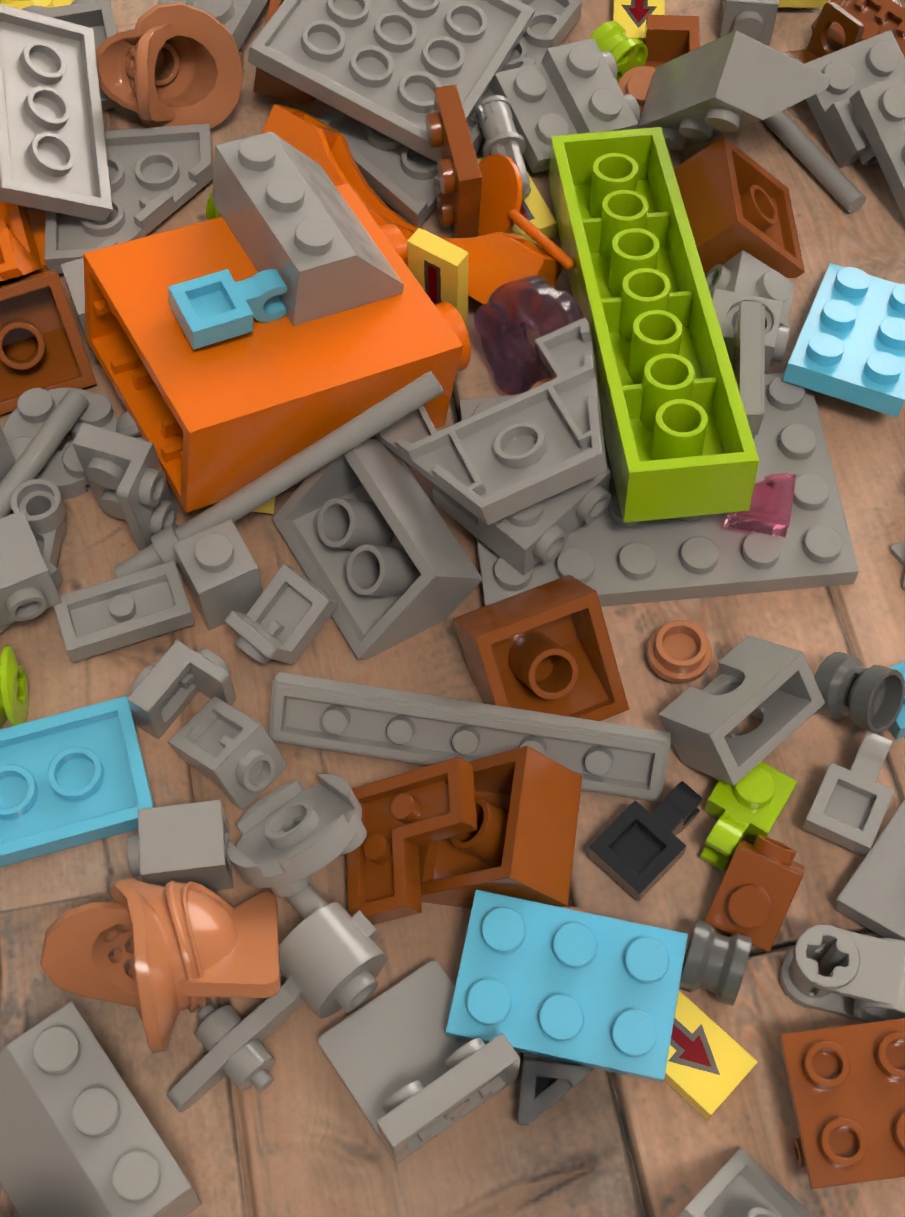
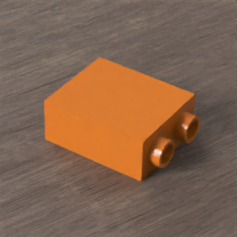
[83,183,471,513]

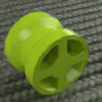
[588,21,648,83]

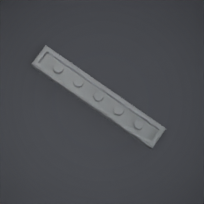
[269,672,671,802]

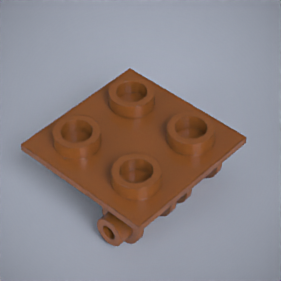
[779,1018,905,1189]

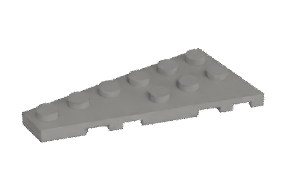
[318,0,582,228]

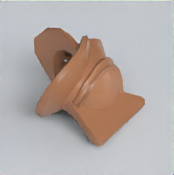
[96,2,244,129]
[40,877,281,1053]

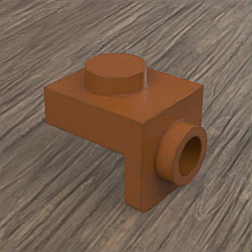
[704,834,805,952]

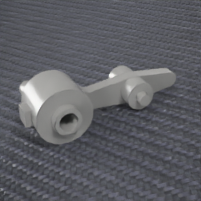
[167,883,387,1112]

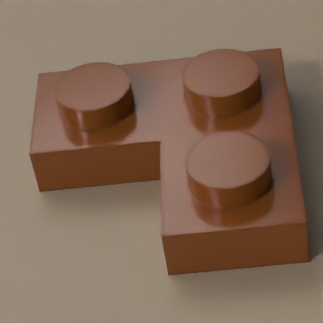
[425,84,482,238]
[346,757,477,925]

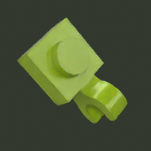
[699,761,798,871]

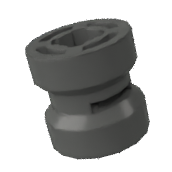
[814,652,905,733]

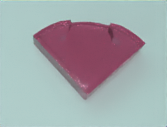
[723,473,796,538]

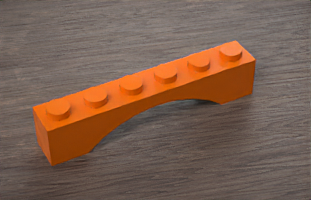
[262,104,564,327]

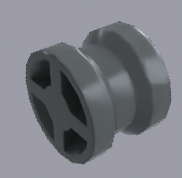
[679,919,752,1006]

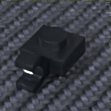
[588,781,703,902]

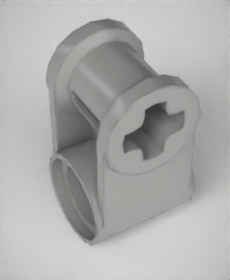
[779,925,905,1023]

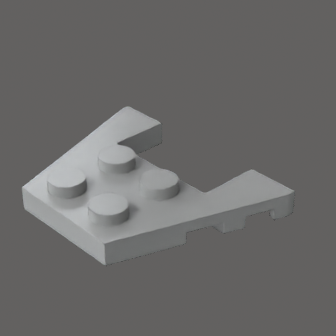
[375,317,607,525]

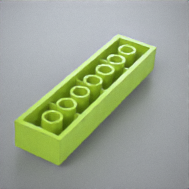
[549,127,760,523]

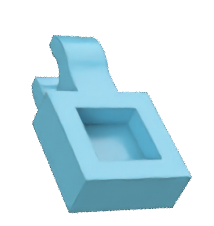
[168,269,287,350]

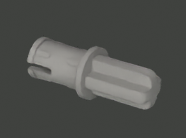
[475,95,531,199]

